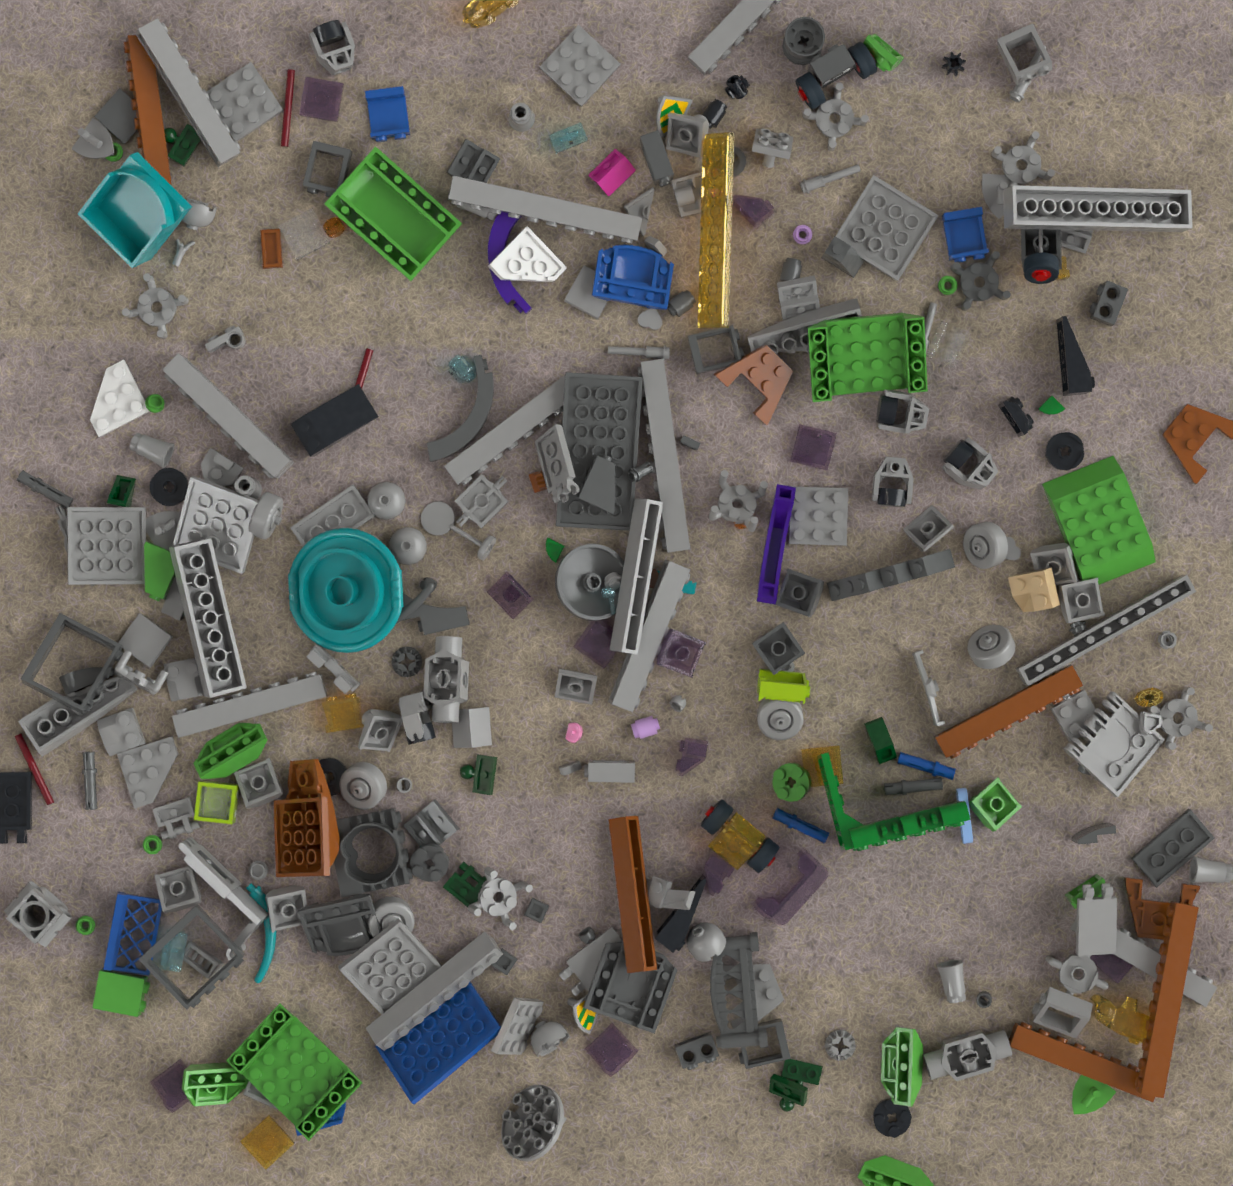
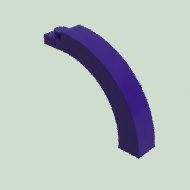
[488,212,532,315]
[757,484,796,605]

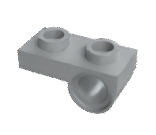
[205,326,246,353]

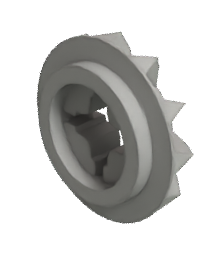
[825,1030,856,1061]

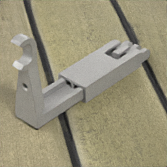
[179,837,269,960]

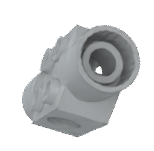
[423,636,469,723]
[923,1030,1012,1081]

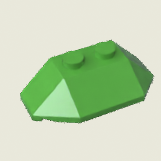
[193,723,268,779]
[881,1027,923,1107]
[182,1062,249,1106]
[858,1155,934,1186]

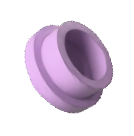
[793,225,812,244]

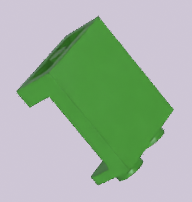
[92,968,150,1017]

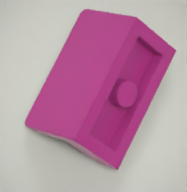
[588,149,635,196]

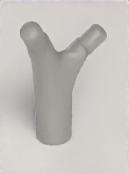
[172,239,195,267]

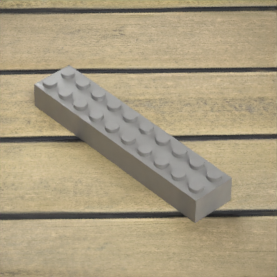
[1003,185,1193,232]

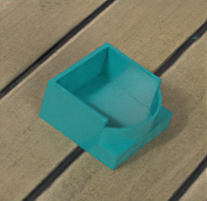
[78,152,192,268]

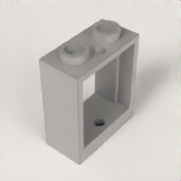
[997,23,1052,85]
[584,760,635,783]
[1032,987,1093,1039]

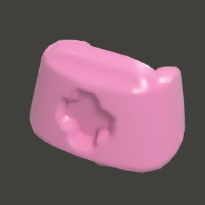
[565,723,583,743]

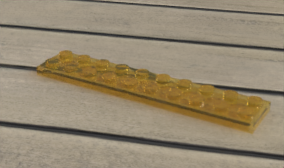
[697,132,735,328]

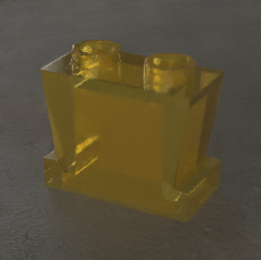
[322,693,364,733]

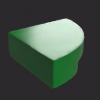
[1038,396,1065,415]
[546,537,564,563]

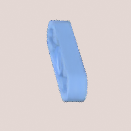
[956,788,973,844]

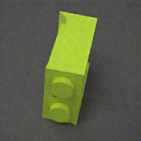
[757,669,810,704]

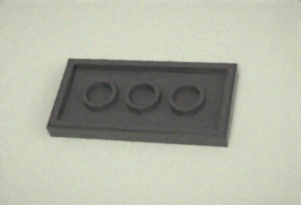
[1131,809,1215,888]

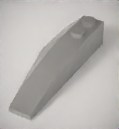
[747,298,862,354]
[18,676,138,757]

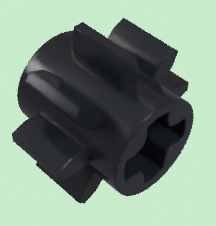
[941,52,966,77]
[725,75,750,99]

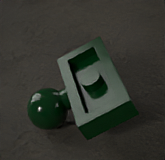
[164,123,201,167]
[460,754,498,795]
[781,1059,823,1085]
[769,1074,808,1112]

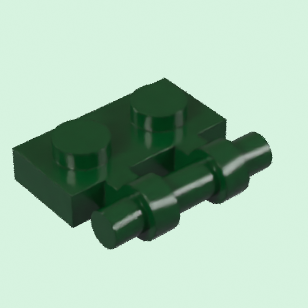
[443,861,487,907]

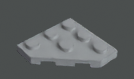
[117,736,178,809]

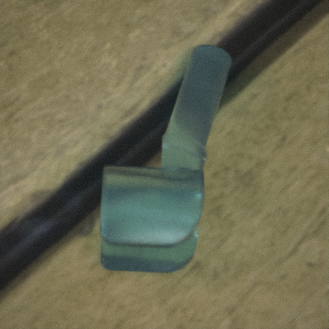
[602,588,616,614]

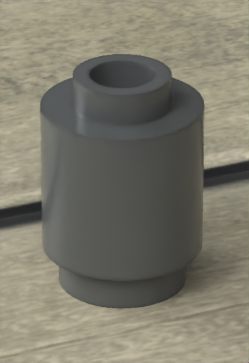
[780,258,802,282]
[667,290,696,317]

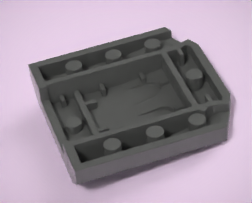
[583,941,677,1034]

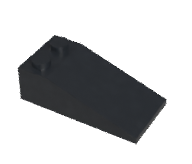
[1056,316,1095,396]
[291,384,379,457]
[655,874,707,953]

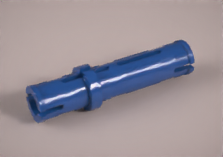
[897,752,956,780]
[772,808,829,843]

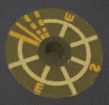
[1135,688,1164,707]

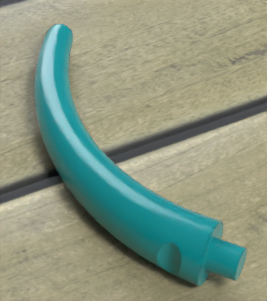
[246,883,277,983]

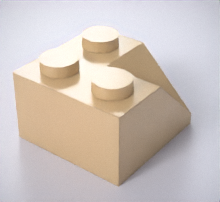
[1008,567,1060,612]

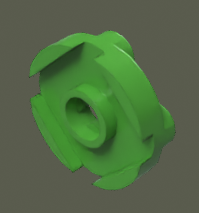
[772,763,811,802]

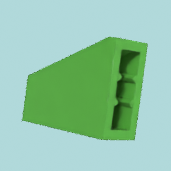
[144,542,176,601]

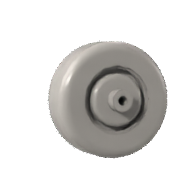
[249,492,283,540]
[963,521,1008,569]
[967,625,1016,669]
[757,699,804,740]
[339,762,387,810]
[368,897,415,937]

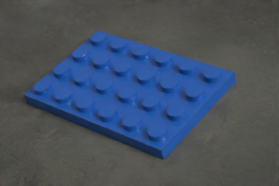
[375,981,501,1105]

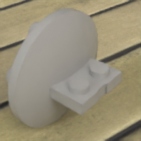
[501,1085,567,1162]

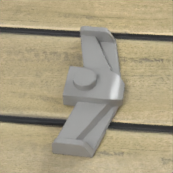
[912,650,945,726]
[646,876,695,910]

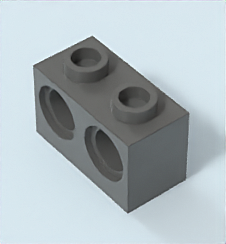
[1089,281,1128,326]
[675,1031,719,1070]

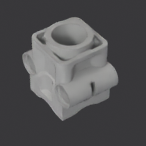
[4,881,72,947]

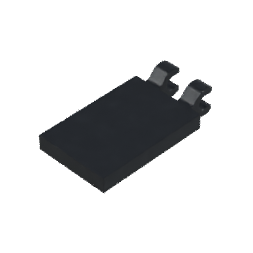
[0,772,32,844]

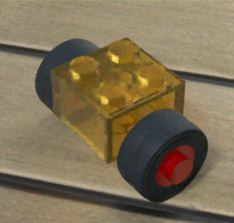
[701,799,780,873]

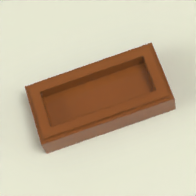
[260,229,283,269]

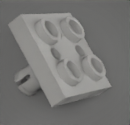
[752,128,793,168]

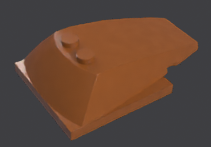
[274,759,340,877]

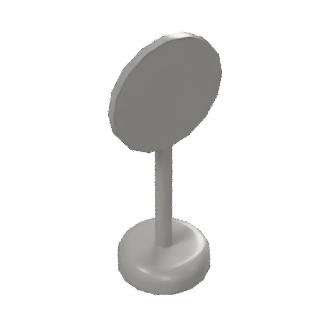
[421,502,496,561]

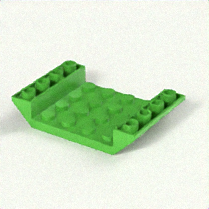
[808,313,928,402]
[226,1003,363,1141]

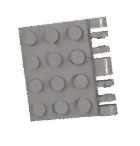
[1064,691,1165,797]

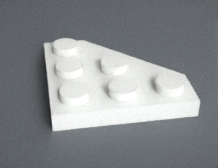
[488,226,567,282]
[90,360,150,437]

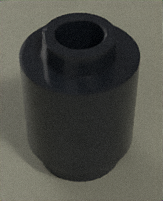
[702,99,727,129]

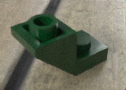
[864,717,897,765]

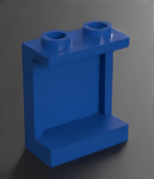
[942,207,989,263]

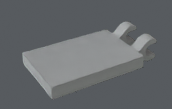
[535,424,579,503]
[1076,883,1117,956]
[559,927,623,996]

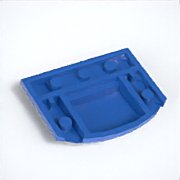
[592,245,674,310]

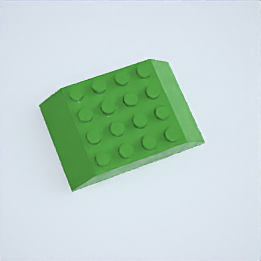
[324,146,462,281]
[1042,456,1156,585]

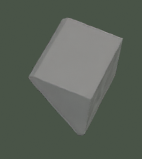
[903,505,954,552]
[555,668,598,705]
[452,707,492,748]

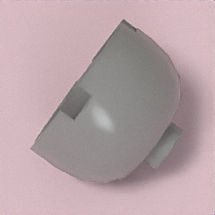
[182,198,217,230]
[367,482,406,520]
[389,527,427,565]
[687,922,726,962]
[531,1021,570,1057]

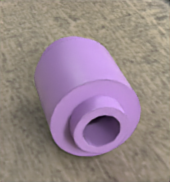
[631,716,660,739]

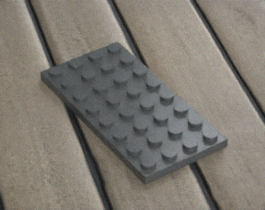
[556,372,643,531]

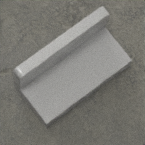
[161,577,185,621]

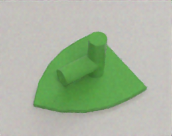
[1072,1075,1116,1115]

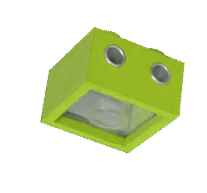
[194,780,239,824]

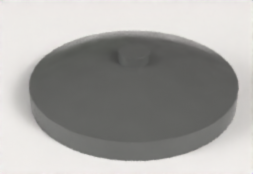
[555,544,624,621]

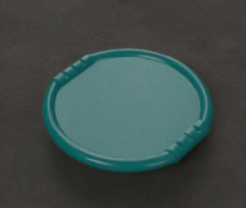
[288,528,404,653]

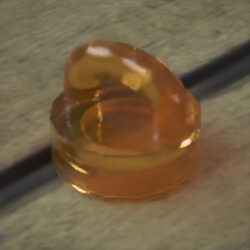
[323,217,345,238]

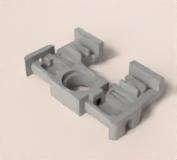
[306,644,361,694]

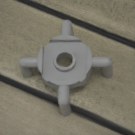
[802,83,869,151]
[991,131,1055,187]
[122,273,189,339]
[709,470,768,532]
[113,650,169,695]
[1147,687,1213,750]
[468,867,533,930]
[1045,954,1109,996]

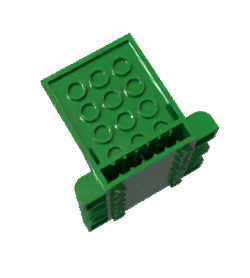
[817,752,971,851]

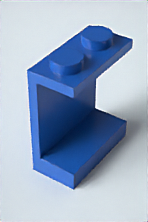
[365,86,410,142]

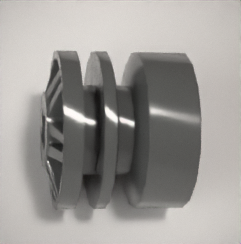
[782,17,825,65]

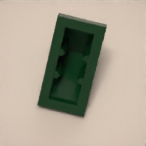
[107,475,136,507]

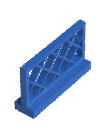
[103,891,162,976]

